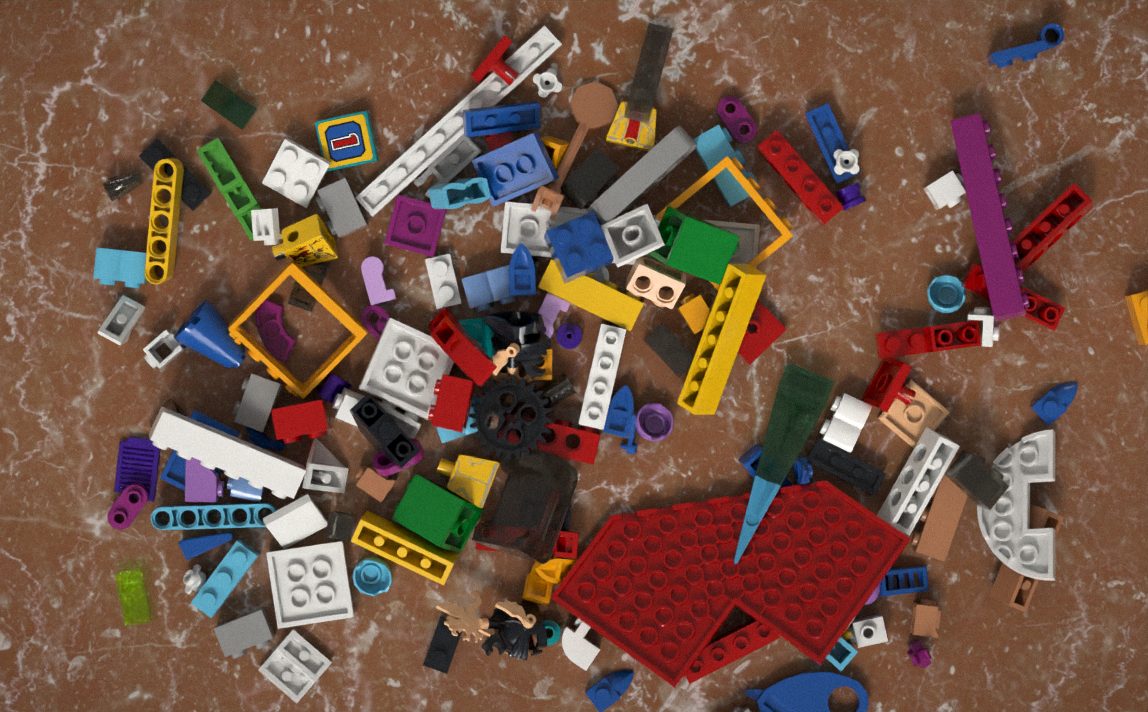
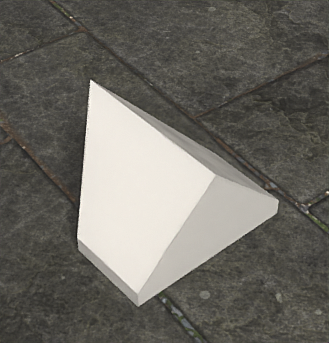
[302,438,349,493]

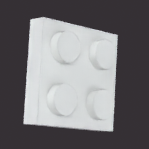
[262,138,331,208]

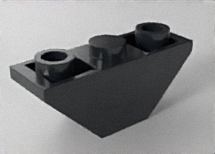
[349,393,420,468]

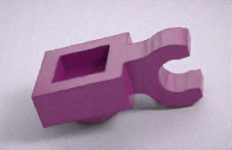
[907,639,932,668]

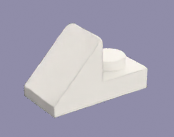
[98,295,145,345]

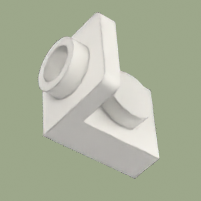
[251,208,283,245]

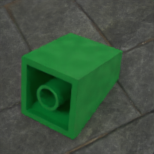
[648,206,739,285]
[392,474,484,554]

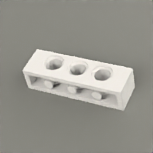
[578,324,626,430]
[877,427,960,536]

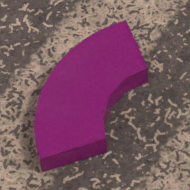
[255,299,297,363]

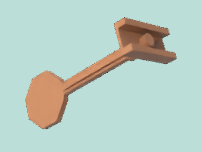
[531,81,619,221]

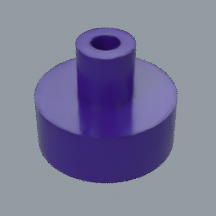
[556,323,582,349]

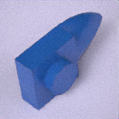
[508,243,536,296]
[1030,382,1078,426]
[603,385,634,438]
[792,457,813,485]
[585,670,634,712]

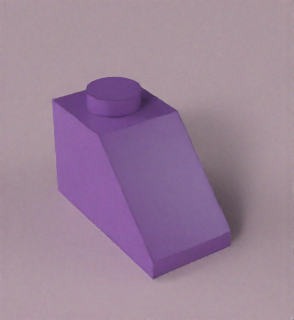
[185,457,224,502]

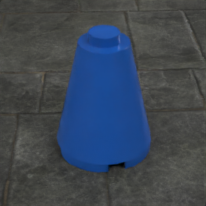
[174,300,246,369]

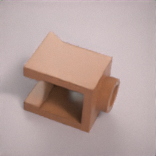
[355,465,397,502]
[910,598,941,638]

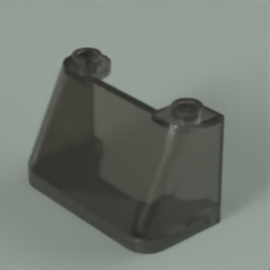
[472,449,578,564]

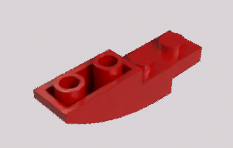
[961,264,1065,331]
[428,307,497,387]
[875,320,981,359]

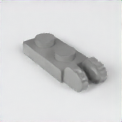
[414,134,482,199]

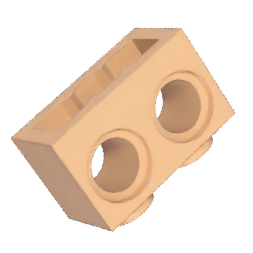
[626,255,686,309]

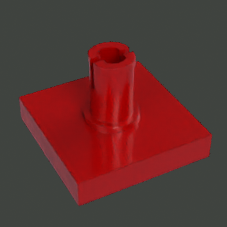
[470,36,520,86]
[738,300,787,365]
[861,358,916,413]

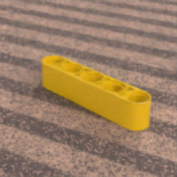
[145,157,184,284]

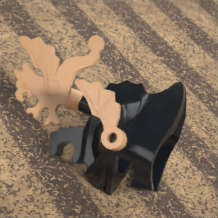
[483,310,550,406]
[436,590,547,660]

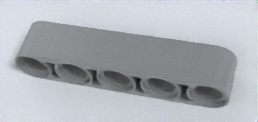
[587,125,698,225]

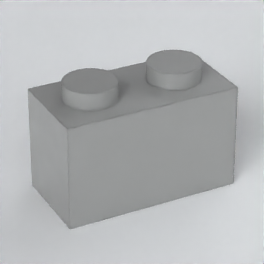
[316,178,368,238]
[232,373,283,432]
[214,607,275,659]

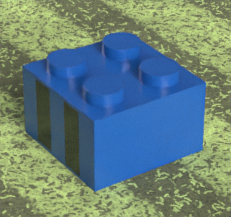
[544,211,614,283]

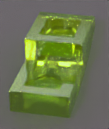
[115,569,152,627]

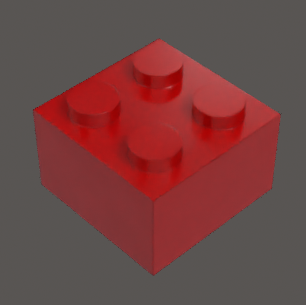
[428,374,476,434]
[271,399,332,444]

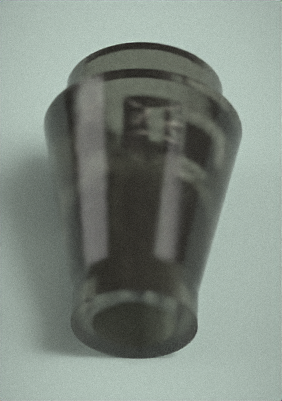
[102,170,143,202]

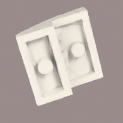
[258,630,332,703]

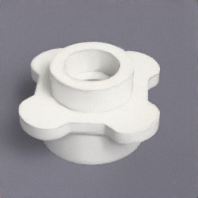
[533,68,562,98]
[833,149,860,175]
[183,564,206,594]

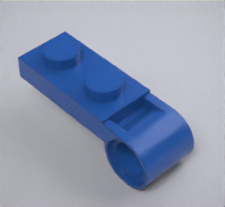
[987,23,1064,68]

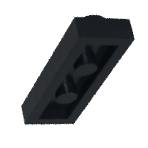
[139,139,212,211]
[807,437,886,496]

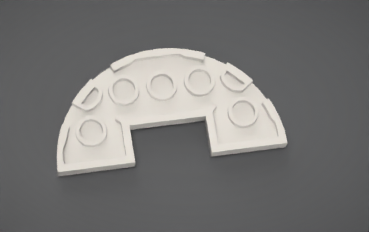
[977,429,1055,581]

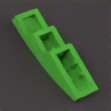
[196,138,262,242]

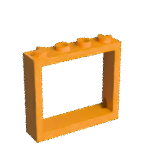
[655,156,793,291]
[228,259,368,399]

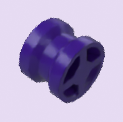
[835,182,867,211]

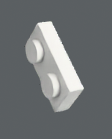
[425,254,462,309]

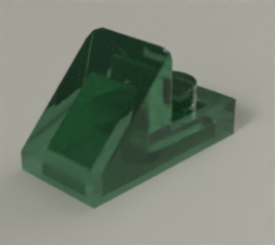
[201,80,257,130]

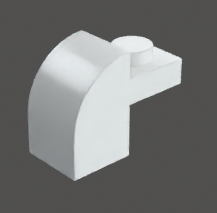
[562,618,600,671]

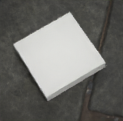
[263,494,329,549]

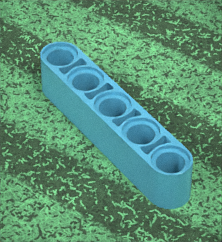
[151,502,278,530]

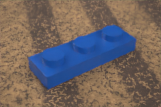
[463,101,541,137]
[804,103,860,184]

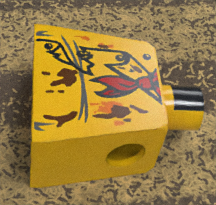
[272,214,338,267]

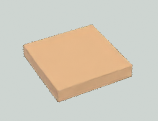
[878,379,950,449]

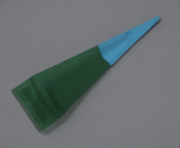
[734,363,835,565]

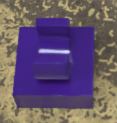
[316,373,351,403]

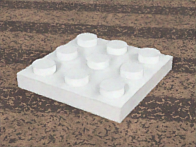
[358,318,454,420]
[266,541,354,629]

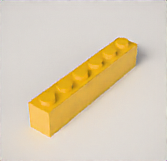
[677,263,766,415]

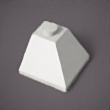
[601,204,665,267]

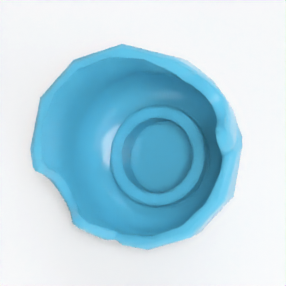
[927,274,966,313]
[352,557,392,596]

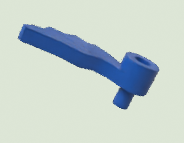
[620,414,638,455]
[246,427,286,451]

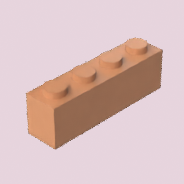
[911,456,978,562]
[989,504,1064,612]

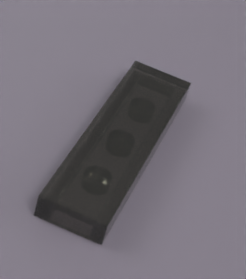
[624,23,673,124]

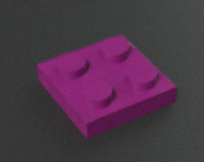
[384,194,447,257]

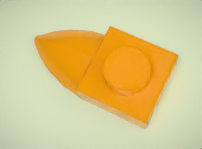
[522,555,553,606]
[535,557,578,584]

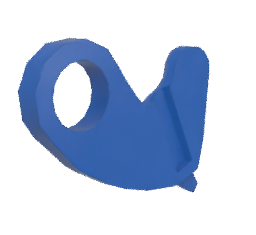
[745,671,869,712]

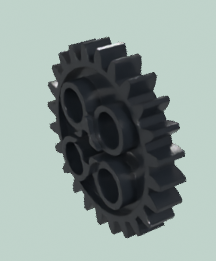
[469,376,554,461]

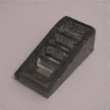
[287,262,330,312]

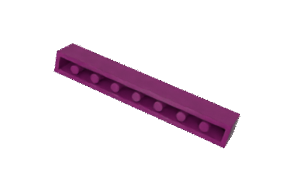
[950,113,1030,322]

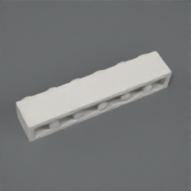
[149,406,306,499]

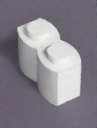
[819,393,872,453]

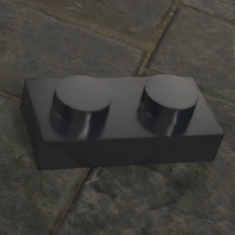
[423,617,462,674]

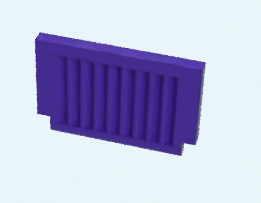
[114,437,160,502]

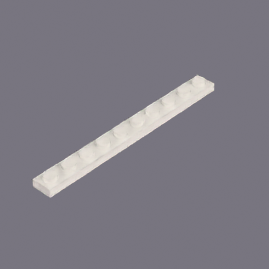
[355,25,562,217]

